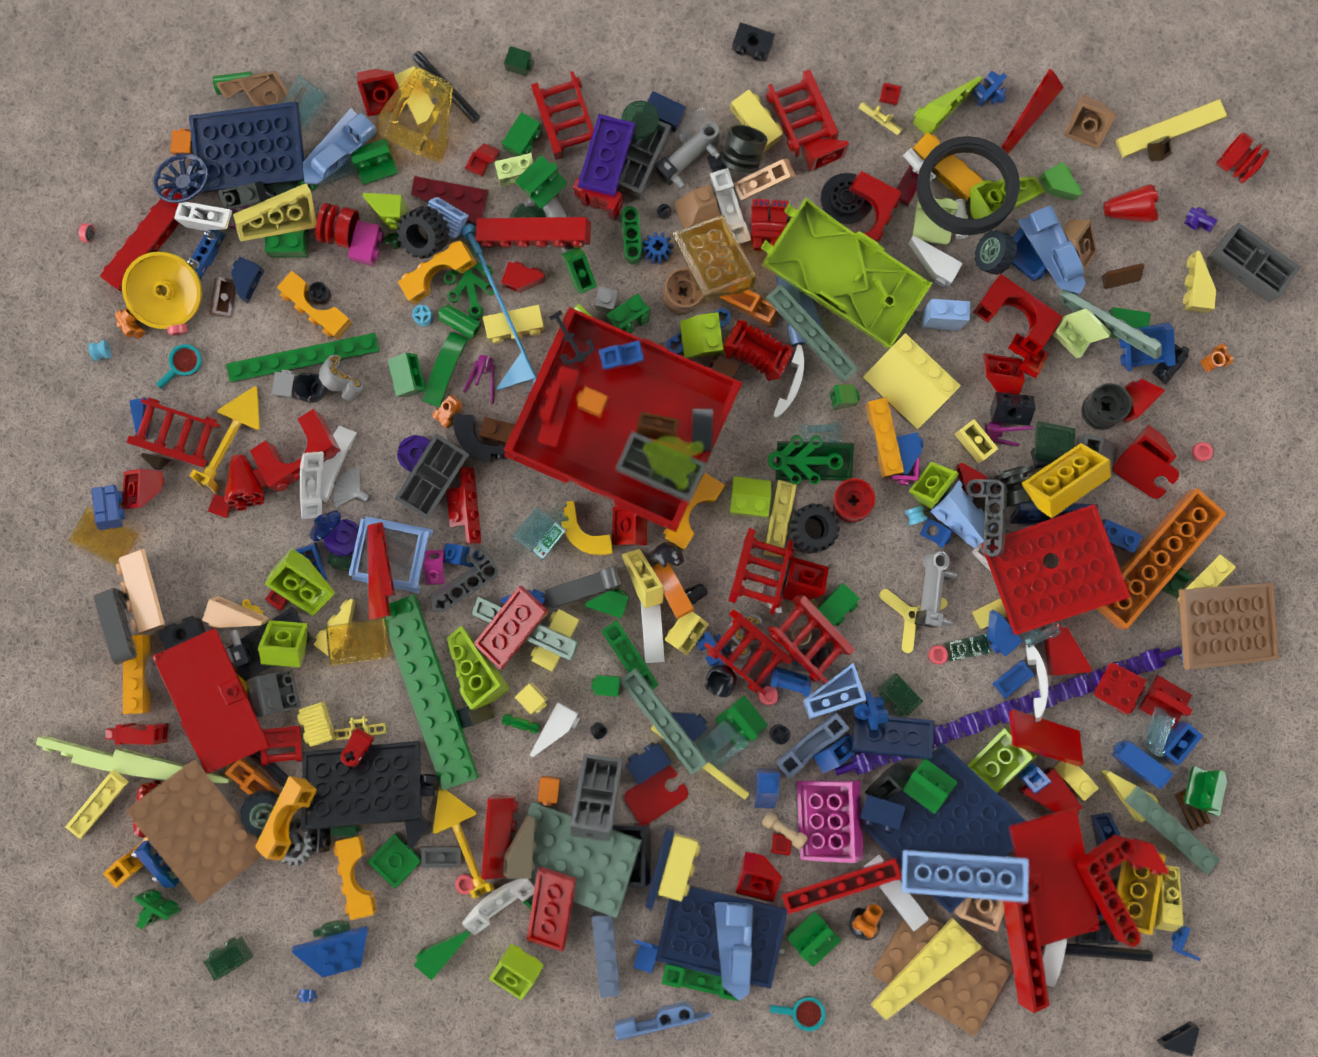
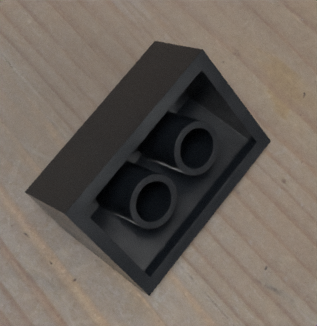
[612,823,651,887]

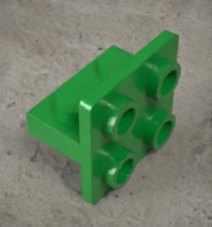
[351,139,398,185]
[515,155,568,209]
[606,293,651,334]
[715,696,768,749]
[903,759,957,814]
[1184,766,1227,816]
[133,889,182,930]
[787,911,841,967]

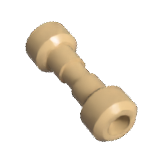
[762,812,808,849]

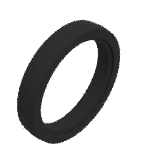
[917,136,1020,235]

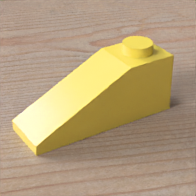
[622,549,663,609]
[1101,770,1158,823]

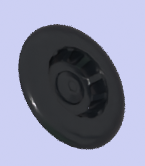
[821,173,872,224]

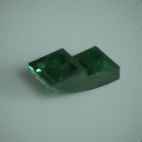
[945,634,990,661]

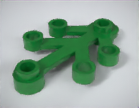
[444,248,495,320]
[767,435,843,485]

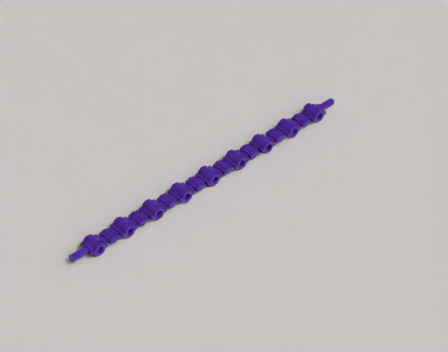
[834,647,1182,776]

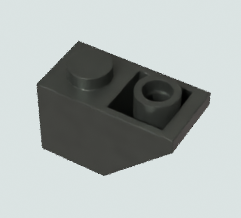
[219,181,268,209]

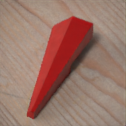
[1001,69,1064,154]

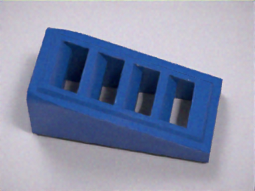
[129,398,148,440]
[296,542,328,580]

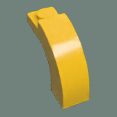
[561,501,613,556]

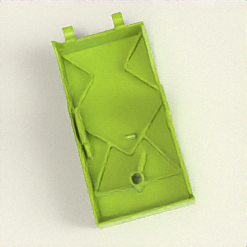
[761,197,933,348]

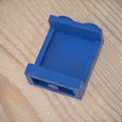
[1012,227,1048,281]
[1119,323,1176,372]

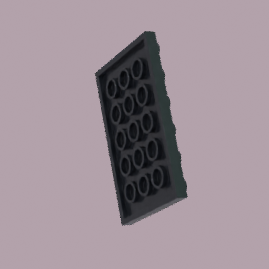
[301,741,422,831]

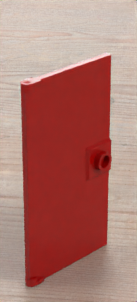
[152,628,269,774]
[1009,807,1100,946]

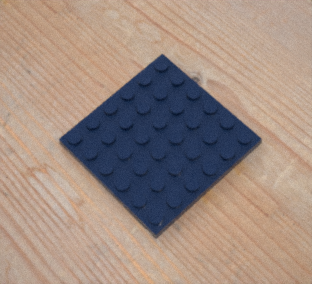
[862,743,1026,914]

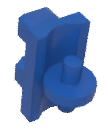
[973,71,1007,107]
[696,631,730,667]
[854,692,888,730]

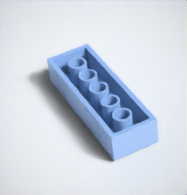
[902,849,1028,902]

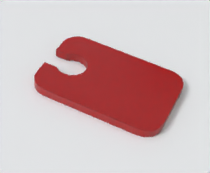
[1113,443,1179,499]
[625,766,688,823]

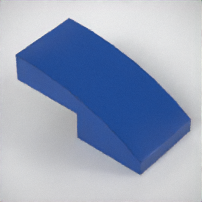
[599,341,645,370]
[1017,762,1051,794]

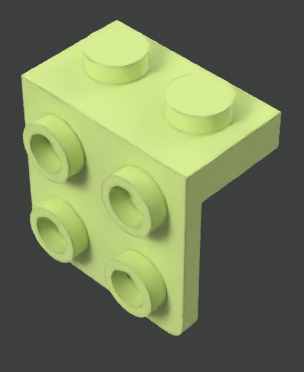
[912,197,959,245]
[1052,309,1111,358]

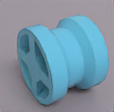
[412,305,433,327]
[89,340,112,361]
[904,505,928,526]

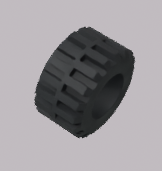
[397,206,450,259]
[787,503,840,553]

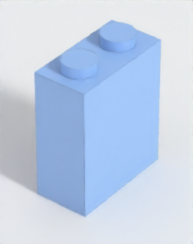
[922,299,970,331]

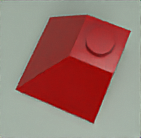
[357,69,404,117]
[801,138,849,172]
[983,353,1025,394]
[1123,378,1165,424]
[1130,424,1177,464]
[122,469,164,510]
[782,557,829,601]
[735,851,782,902]

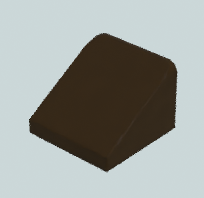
[1147,136,1172,161]
[141,453,170,470]

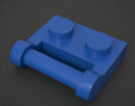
[770,667,811,697]

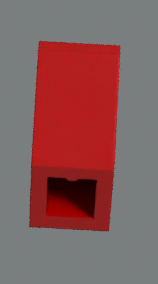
[501,261,546,293]
[1126,837,1169,876]

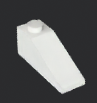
[174,202,232,231]
[908,236,963,287]
[530,702,580,757]

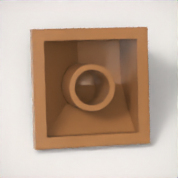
[1064,94,1117,149]
[674,185,722,238]
[1063,219,1098,271]

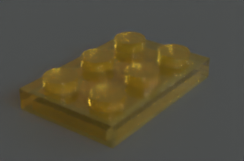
[68,507,140,565]
[326,618,388,666]

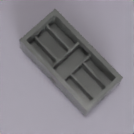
[617,111,671,201]
[1207,222,1301,303]
[616,432,706,503]
[394,434,469,519]
[570,753,623,842]

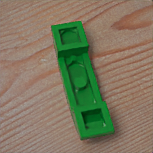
[422,331,468,408]
[601,620,659,689]
[661,964,739,1001]

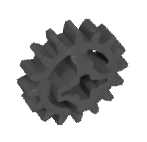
[282,822,316,866]

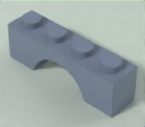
[775,712,849,778]
[592,912,621,998]

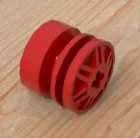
[1216,132,1270,184]
[315,202,360,249]
[832,478,875,523]

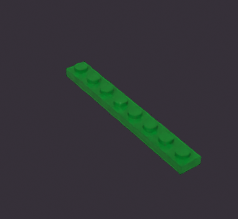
[226,333,380,383]

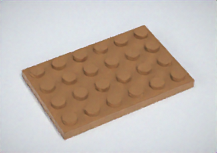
[1179,582,1279,669]
[125,759,263,905]
[871,914,1013,1036]

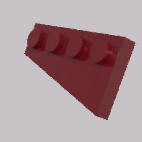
[411,176,488,225]

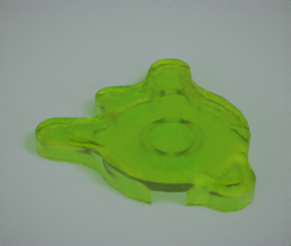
[643,436,703,490]

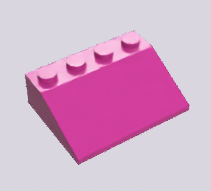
[797,780,863,863]

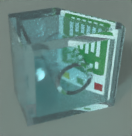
[513,507,567,561]

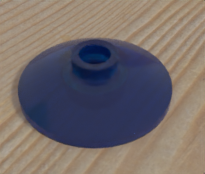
[310,510,341,541]

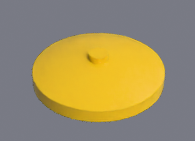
[122,252,202,329]

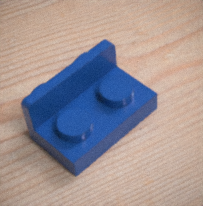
[1102,519,1142,552]

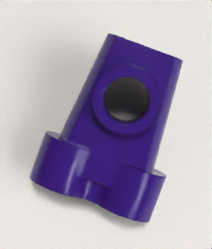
[1184,207,1218,233]

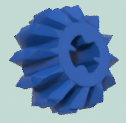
[642,231,674,265]

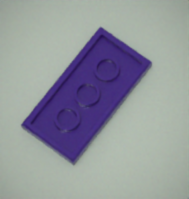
[578,114,636,197]

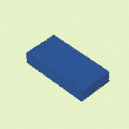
[992,660,1035,699]

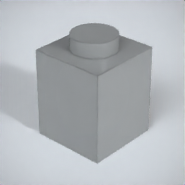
[595,287,618,313]
[272,370,297,400]

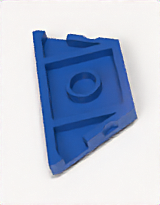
[292,926,368,977]

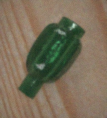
[327,552,364,571]
[313,919,350,938]

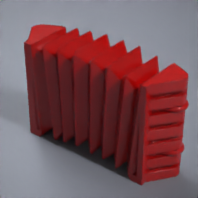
[723,320,794,381]

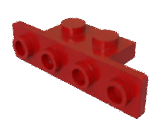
[537,366,579,447]
[446,467,481,544]

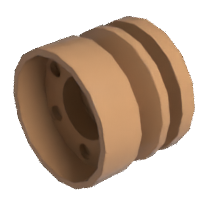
[662,268,705,315]

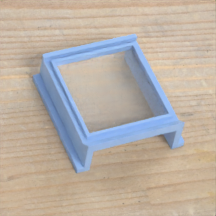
[349,516,433,593]

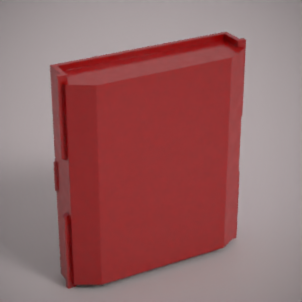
[504,307,742,532]

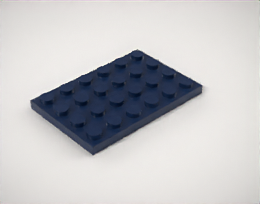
[189,102,304,193]
[655,885,788,989]

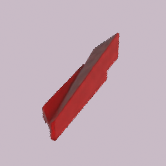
[368,522,396,620]

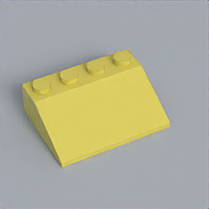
[863,333,961,430]

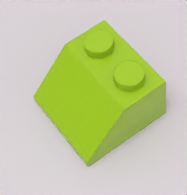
[363,193,408,231]
[680,312,723,359]
[908,461,958,509]
[729,476,771,519]
[258,620,308,667]
[489,943,544,1000]

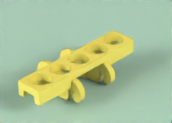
[858,102,903,135]
[334,715,386,740]

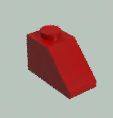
[955,462,987,500]

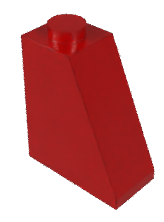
[1043,624,1092,675]
[1018,767,1083,814]

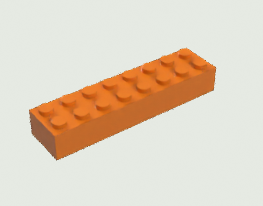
[1096,488,1227,629]

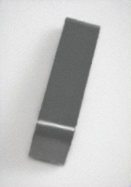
[967,479,1007,557]
[431,543,498,612]
[545,566,622,608]
[94,588,137,665]

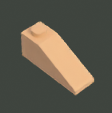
[733,159,796,201]
[202,596,270,628]

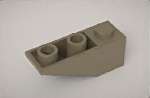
[503,815,537,879]

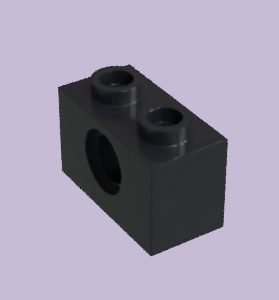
[732,22,775,62]
[990,392,1036,426]
[158,616,206,650]

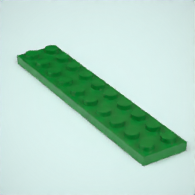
[383,594,479,791]

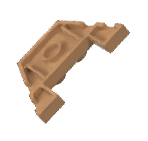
[216,71,295,107]

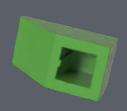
[1039,162,1082,201]

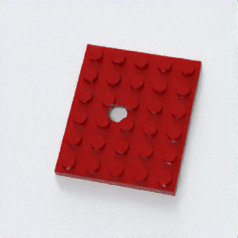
[981,504,1131,635]

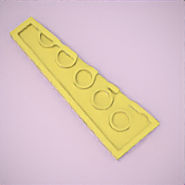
[871,918,982,1020]

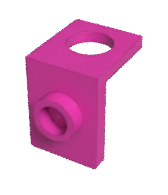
[889,457,919,485]
[423,550,445,585]

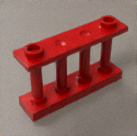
[766,69,839,157]
[531,71,594,160]
[126,397,220,468]
[728,528,794,614]
[767,595,855,684]
[704,609,793,696]

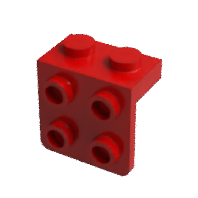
[1093,663,1147,715]

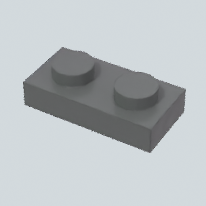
[422,846,462,868]

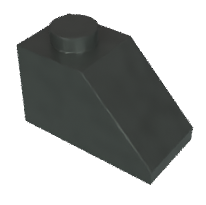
[865,762,911,800]

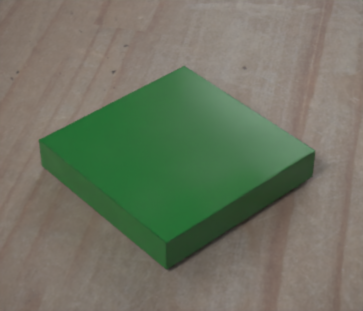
[367,833,422,889]

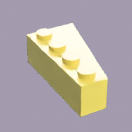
[233,183,316,241]

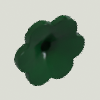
[382,232,401,249]

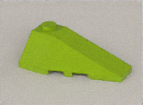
[913,76,982,135]
[970,176,1045,219]
[447,626,510,710]

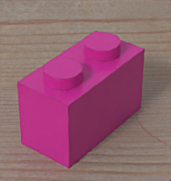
[348,220,384,266]

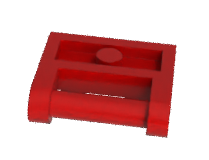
[261,726,303,766]

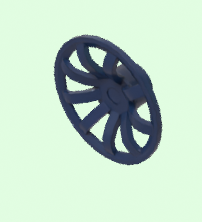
[153,153,208,203]

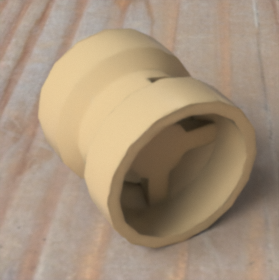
[790,626,811,645]

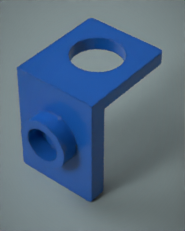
[920,518,952,548]
[443,543,479,568]
[1171,925,1201,961]
[634,939,658,973]

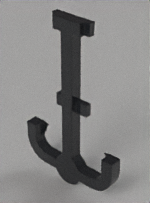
[549,310,594,365]

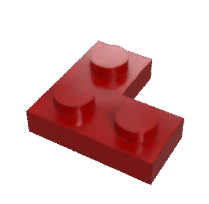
[1008,333,1049,378]

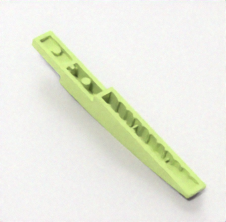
[36,736,233,783]

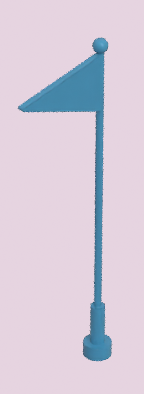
[461,224,537,390]

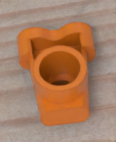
[115,308,145,339]
[1200,343,1234,372]
[432,395,463,429]
[852,904,883,938]

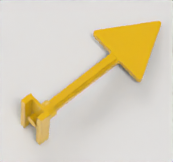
[190,386,260,494]
[433,786,496,899]

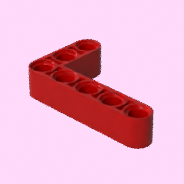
[1077,835,1141,947]

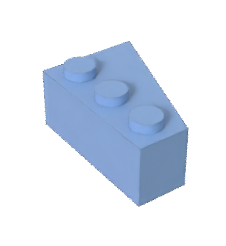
[930,481,994,549]
[803,663,866,720]

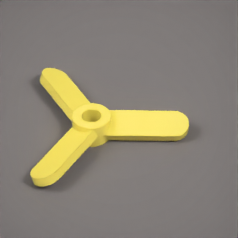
[879,589,947,653]

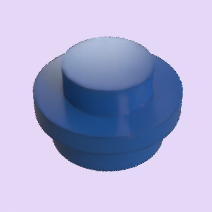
[297,989,317,1003]

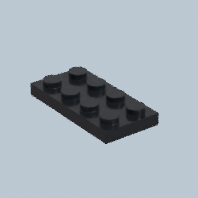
[226,607,314,681]

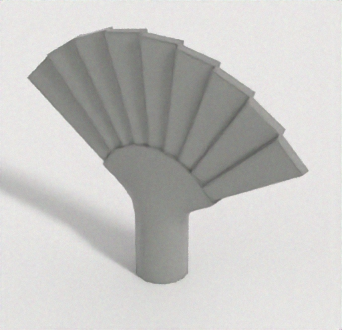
[333,467,371,508]

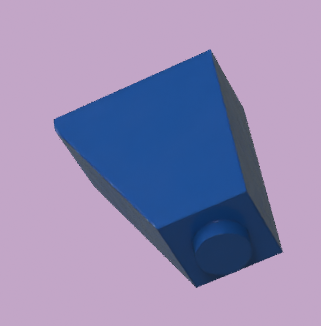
[1112,740,1174,789]
[755,768,779,809]

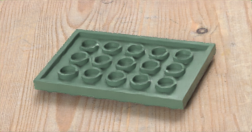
[515,801,642,918]

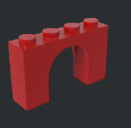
[849,170,901,243]
[972,273,1063,356]
[250,409,341,492]

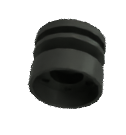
[720,125,768,173]
[1081,383,1132,430]
[994,466,1035,507]

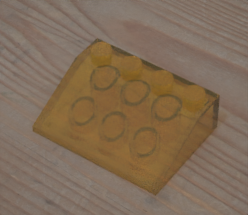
[672,214,757,298]

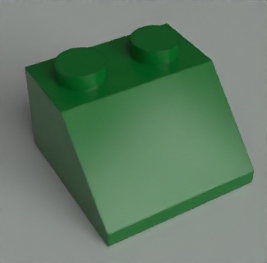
[265,229,309,258]

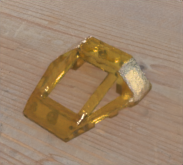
[375,67,452,163]

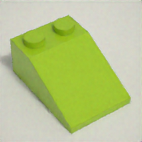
[265,548,335,616]
[967,726,1040,793]

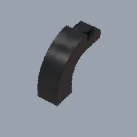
[454,414,507,463]

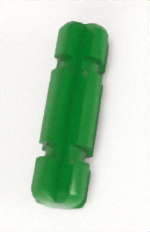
[502,714,540,734]

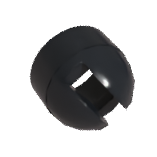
[657,204,672,220]
[590,722,607,739]

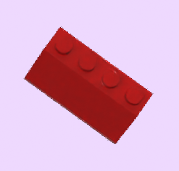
[481,794,518,880]

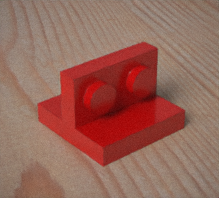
[612,507,647,546]
[1138,675,1193,729]

